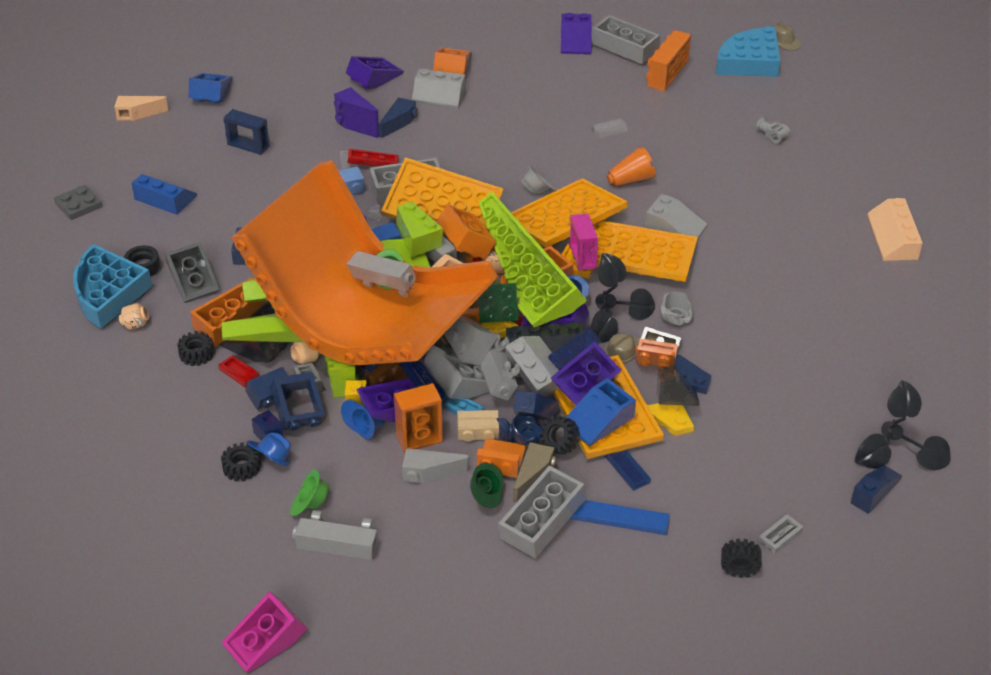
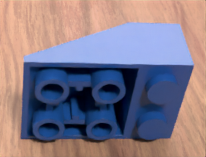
[566,378,636,446]

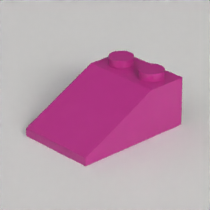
[221,591,308,673]

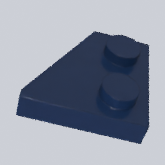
[668,355,712,394]

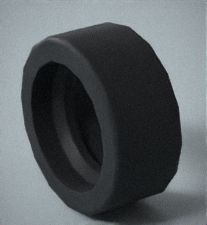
[124,245,160,276]

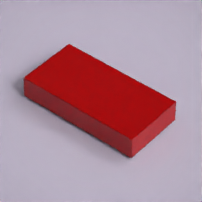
[218,355,259,388]

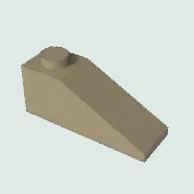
[513,442,557,502]

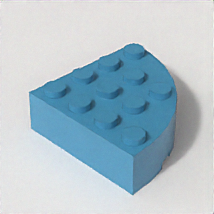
[716,26,780,77]
[73,244,152,328]

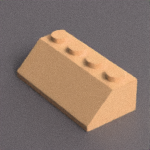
[867,198,923,261]

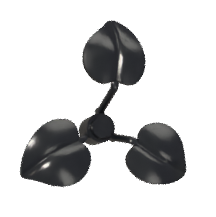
[590,253,655,343]
[854,380,951,470]

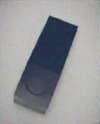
[379,97,418,138]
[850,465,902,514]

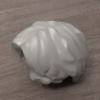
[660,291,693,326]

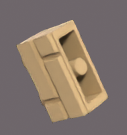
[457,410,499,442]

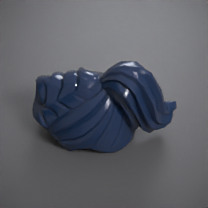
[497,414,544,445]

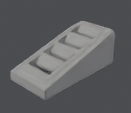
[293,362,323,395]

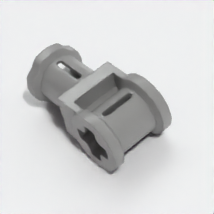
[756,117,790,144]

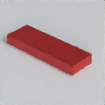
[347,148,398,167]

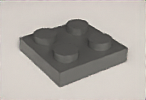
[54,185,102,220]

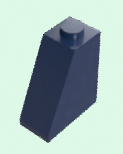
[513,391,559,420]

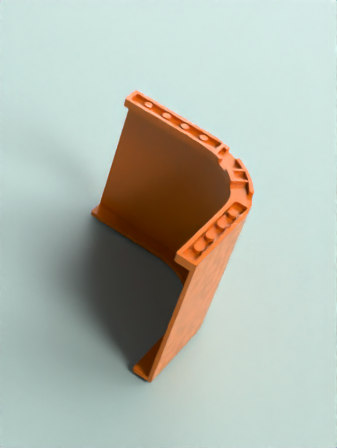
[231,160,498,365]

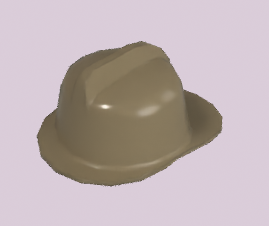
[775,22,801,51]
[604,333,640,364]

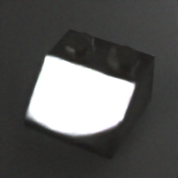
[656,367,700,406]

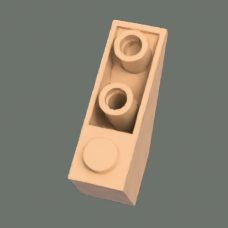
[114,96,169,121]

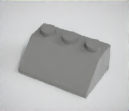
[412,69,465,108]
[505,336,563,396]

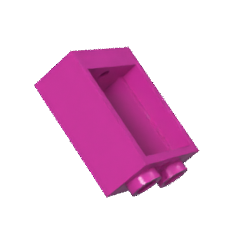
[569,214,598,270]

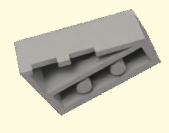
[444,316,498,366]

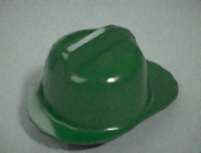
[470,463,503,509]

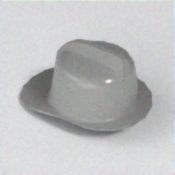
[521,164,559,194]

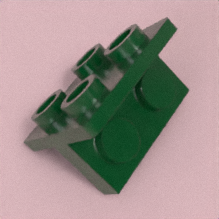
[479,280,518,323]

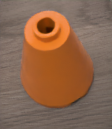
[606,147,656,186]

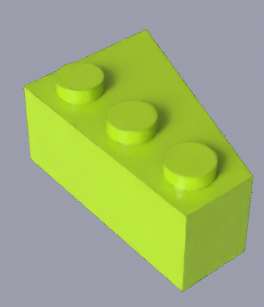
[396,201,443,257]
[324,355,359,398]

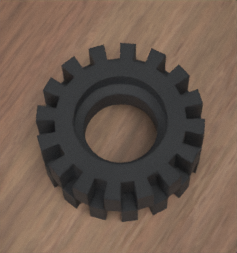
[177,331,214,366]
[540,416,580,455]
[221,443,260,482]
[721,539,762,578]

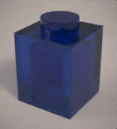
[251,410,284,441]

